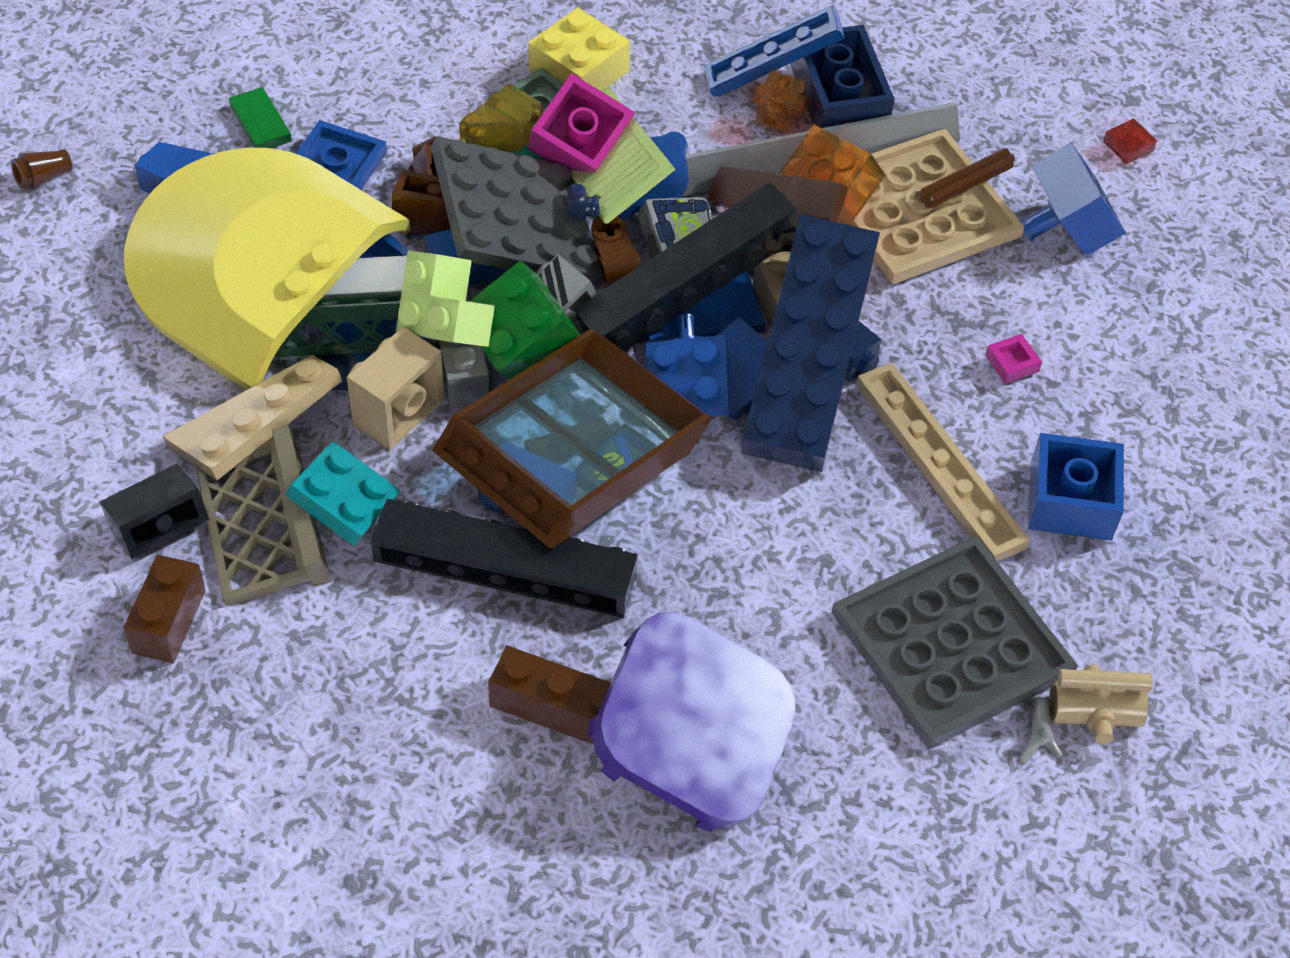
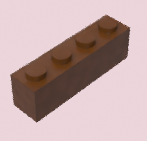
[488,645,611,744]

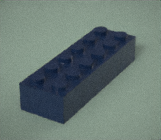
[742,214,880,472]

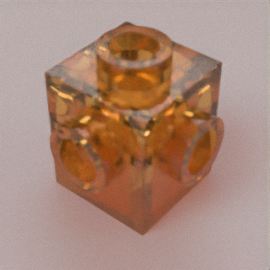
[753,70,808,134]

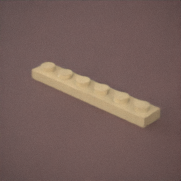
[856,362,1030,562]

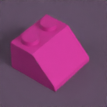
[528,73,635,173]

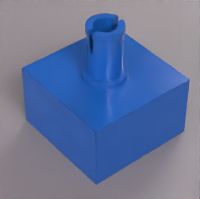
[1020,142,1126,255]

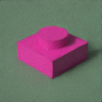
[985,334,1042,384]

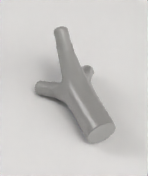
[1018,698,1063,765]

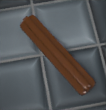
[919,148,1016,209]

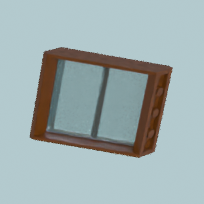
[432,329,712,548]

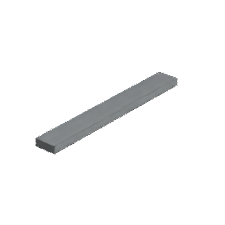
[683,103,960,196]

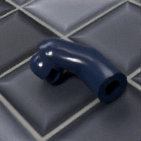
[567,184,600,221]

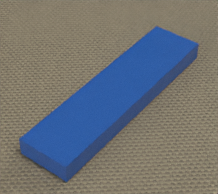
[704,5,845,97]

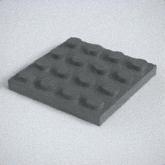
[431,136,604,286]
[831,535,1078,749]

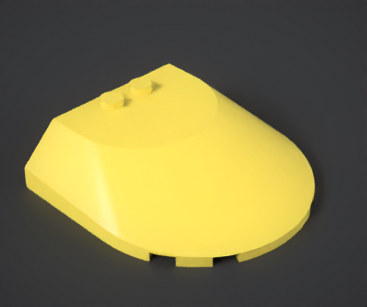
[124,148,410,390]

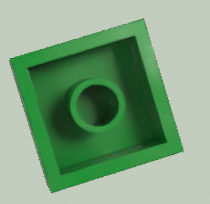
[469,260,580,380]

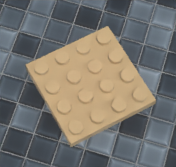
[817,128,1024,285]

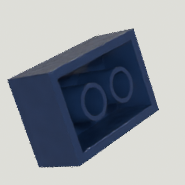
[790,25,895,130]

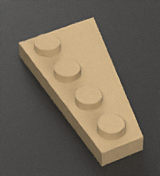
[162,355,342,480]

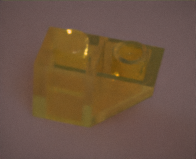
[459,83,543,152]

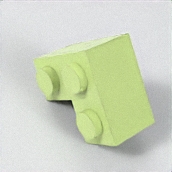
[396,250,495,347]

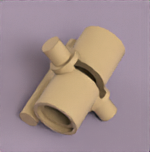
[1049,664,1153,745]

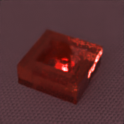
[1103,118,1157,164]

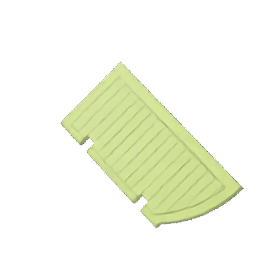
[571,87,676,224]

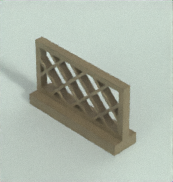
[196,425,332,605]

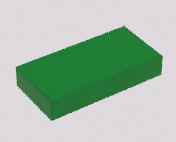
[228,87,292,149]

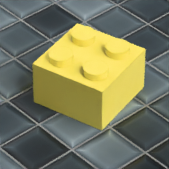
[528,7,631,92]

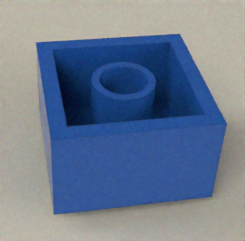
[1028,433,1124,541]

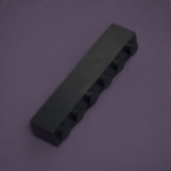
[574,182,799,352]
[371,499,638,618]

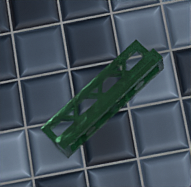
[274,294,401,357]

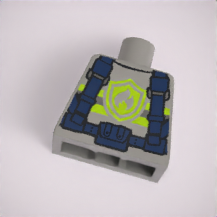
[637,197,718,258]

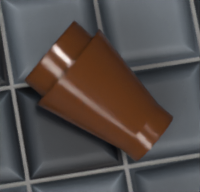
[11,149,72,190]

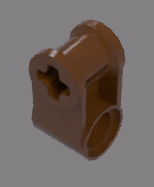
[591,216,642,289]

